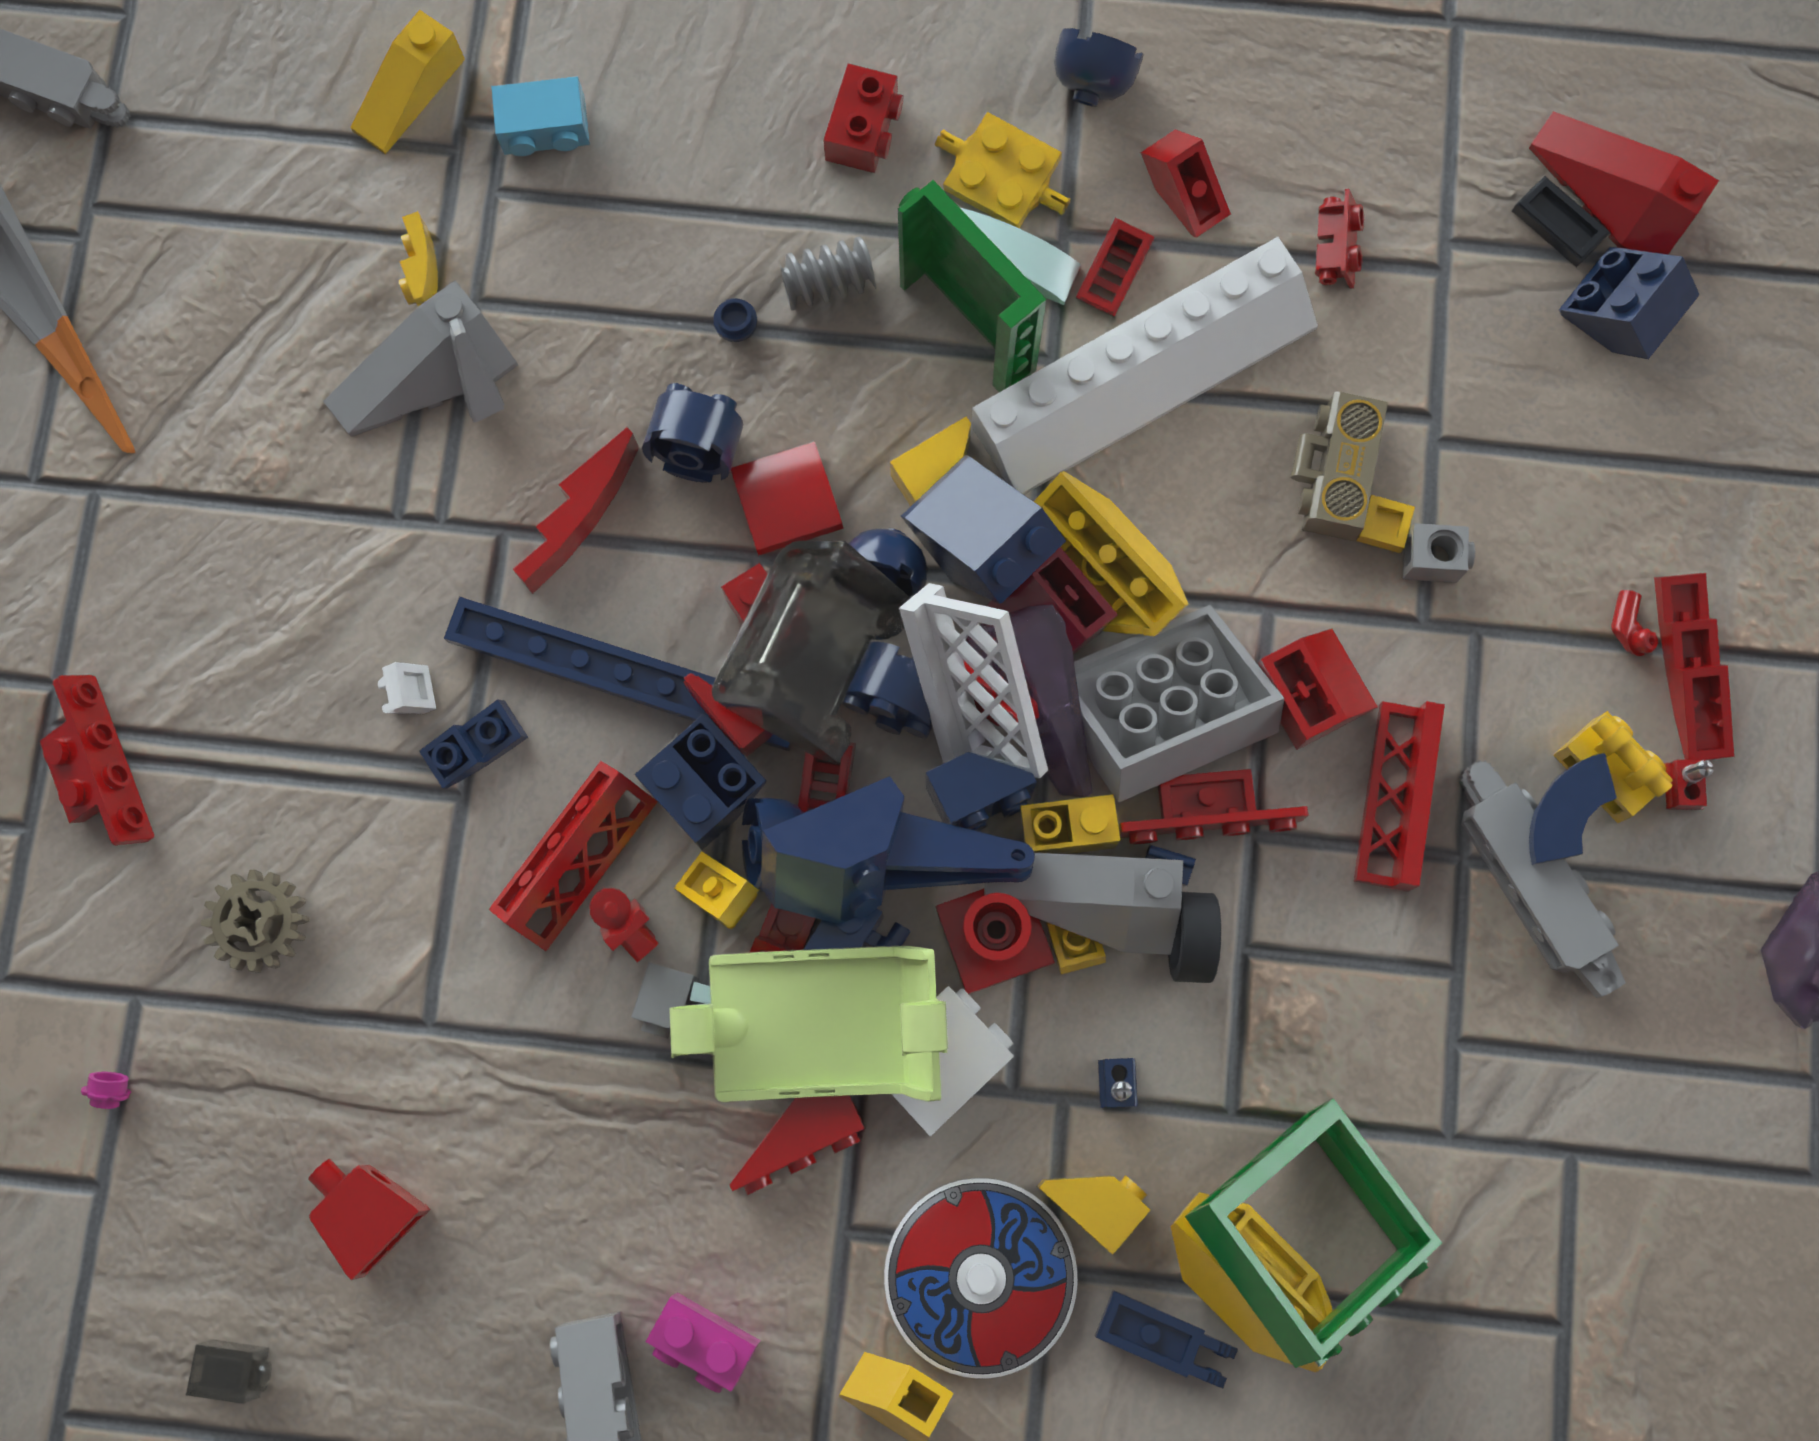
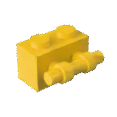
[1553,711,1673,823]

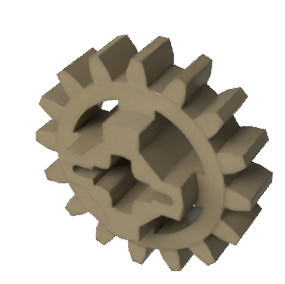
[201,870,309,973]

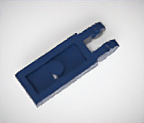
[1095,1290,1238,1389]

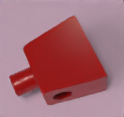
[308,1159,431,1280]

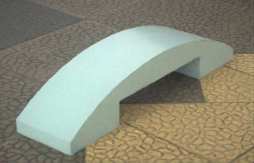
[961,208,1081,305]

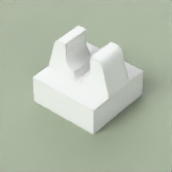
[378,662,436,714]

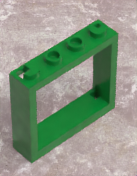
[1185,1098,1442,1368]

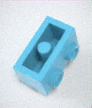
[491,76,590,156]

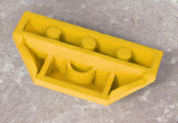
[1034,471,1188,637]
[1170,1192,1333,1373]

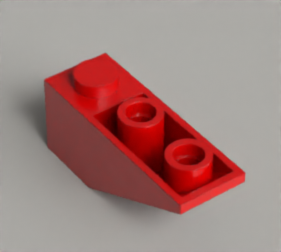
[729,1095,866,1195]

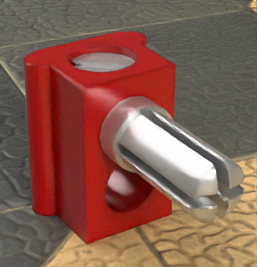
[1664,759,1713,810]

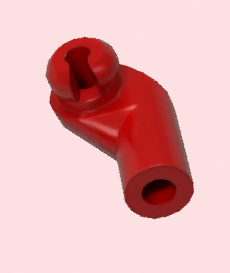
[1611,590,1658,656]

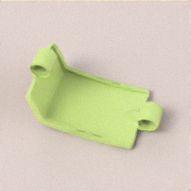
[669,946,948,1102]

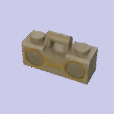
[1291,392,1388,541]

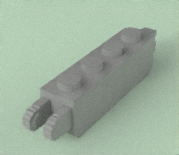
[0,29,131,129]
[1459,760,1626,998]

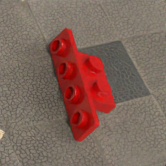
[39,675,154,846]
[1118,769,1309,845]

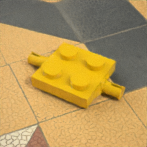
[935,112,1071,228]

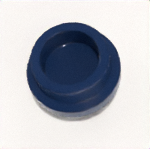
[713,298,758,342]

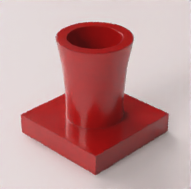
[935,888,1055,994]

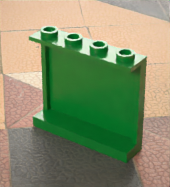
[897,180,1046,392]

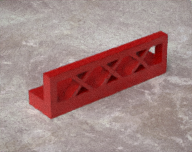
[1353,701,1445,892]
[488,761,658,951]

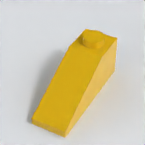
[350,10,465,154]

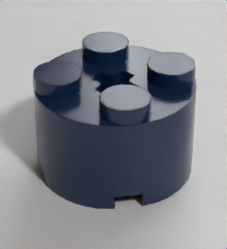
[642,383,744,483]
[843,641,933,739]

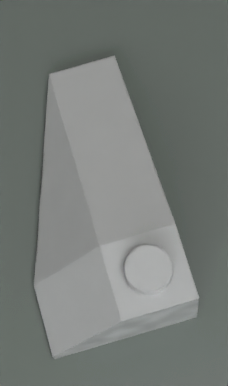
[323,280,518,437]
[984,853,1183,955]

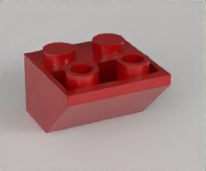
[1257,629,1378,750]

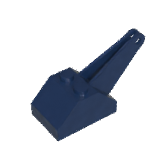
[761,776,1035,924]

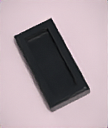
[1512,176,1610,268]

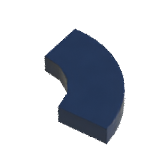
[1529,753,1617,865]

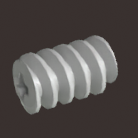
[780,236,876,311]

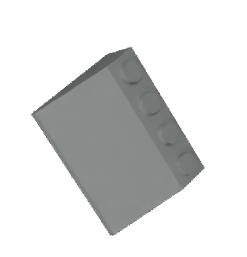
[1051,605,1284,803]

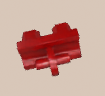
[589,887,659,963]

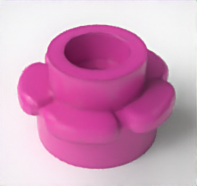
[81,1071,131,1109]

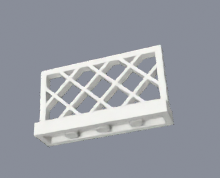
[899,583,1048,778]

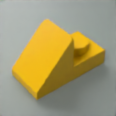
[674,851,759,929]

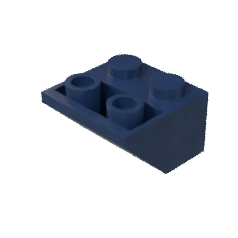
[1559,247,1700,359]
[634,713,767,850]
[926,752,1037,832]

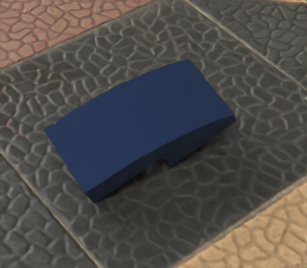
[419,699,528,789]

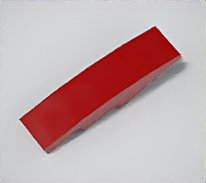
[513,427,639,594]
[1654,573,1735,760]

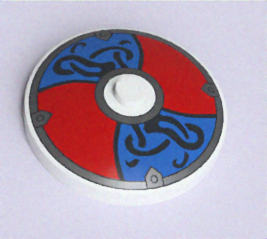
[884,1178,1078,1378]

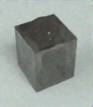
[186,1339,272,1404]

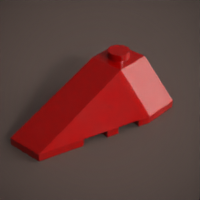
[1529,111,1720,254]

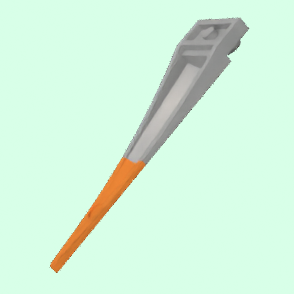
[0,184,135,453]

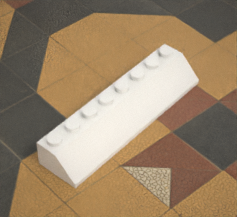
[971,237,1318,494]

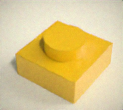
[1357,495,1415,553]

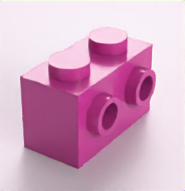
[645,1292,761,1393]

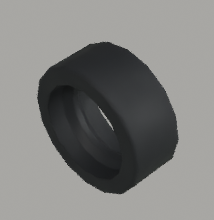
[1168,892,1221,983]

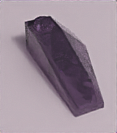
[965,604,1093,797]

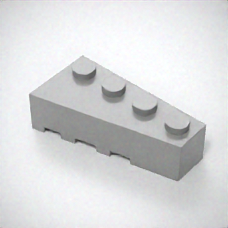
[550,1312,642,1441]

